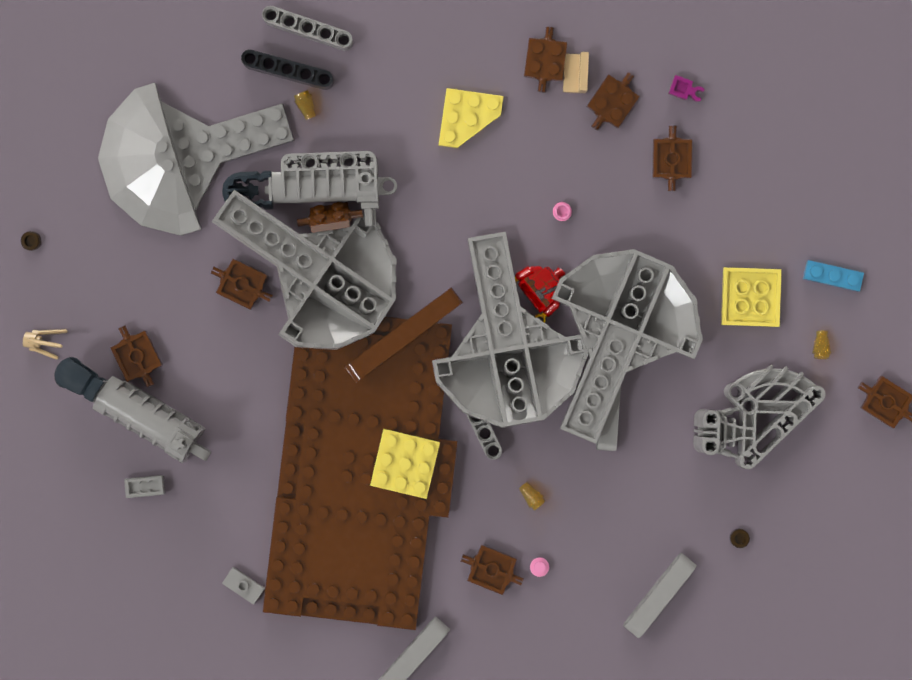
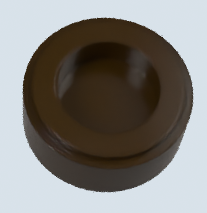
[21,231,41,251]
[730,528,750,548]

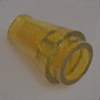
[294,90,316,120]
[812,331,832,359]
[519,482,546,511]

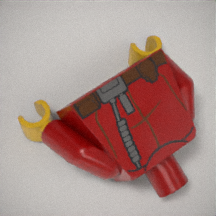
[515,266,565,323]

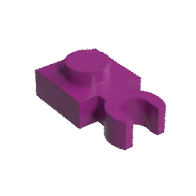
[668,75,705,102]

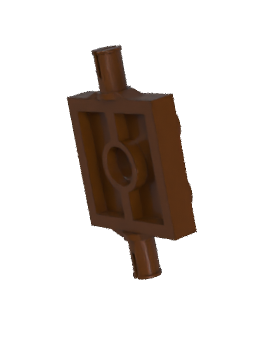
[524,27,567,93]
[586,72,640,131]
[652,126,692,191]
[297,202,363,233]
[211,259,273,310]
[110,325,162,387]
[858,376,912,429]
[460,544,524,595]

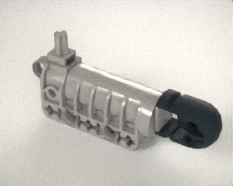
[222,151,397,227]
[54,357,211,463]

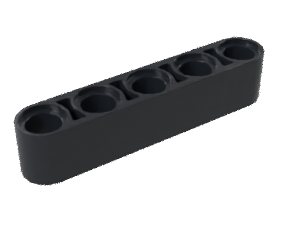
[241,49,334,90]

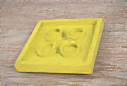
[721,267,782,327]
[370,429,440,499]

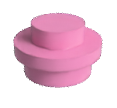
[553,202,572,221]
[530,557,549,577]

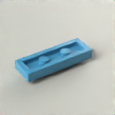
[803,260,864,292]

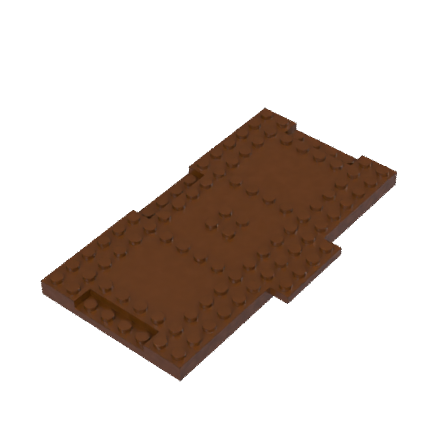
[263,317,458,630]

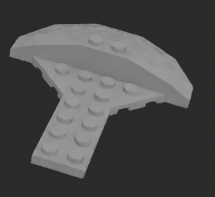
[98,83,294,236]
[212,190,396,350]
[432,232,588,428]
[551,249,703,444]

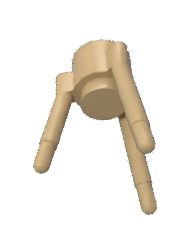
[23,329,68,360]

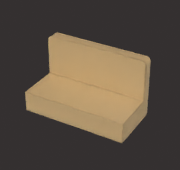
[563,52,589,93]

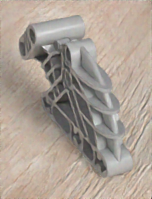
[693,365,825,469]

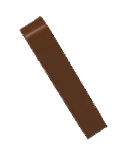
[345,287,463,382]

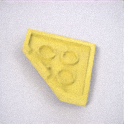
[439,88,503,148]

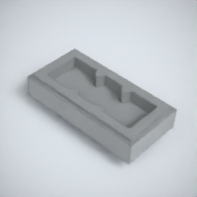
[124,475,165,498]
[222,567,265,605]

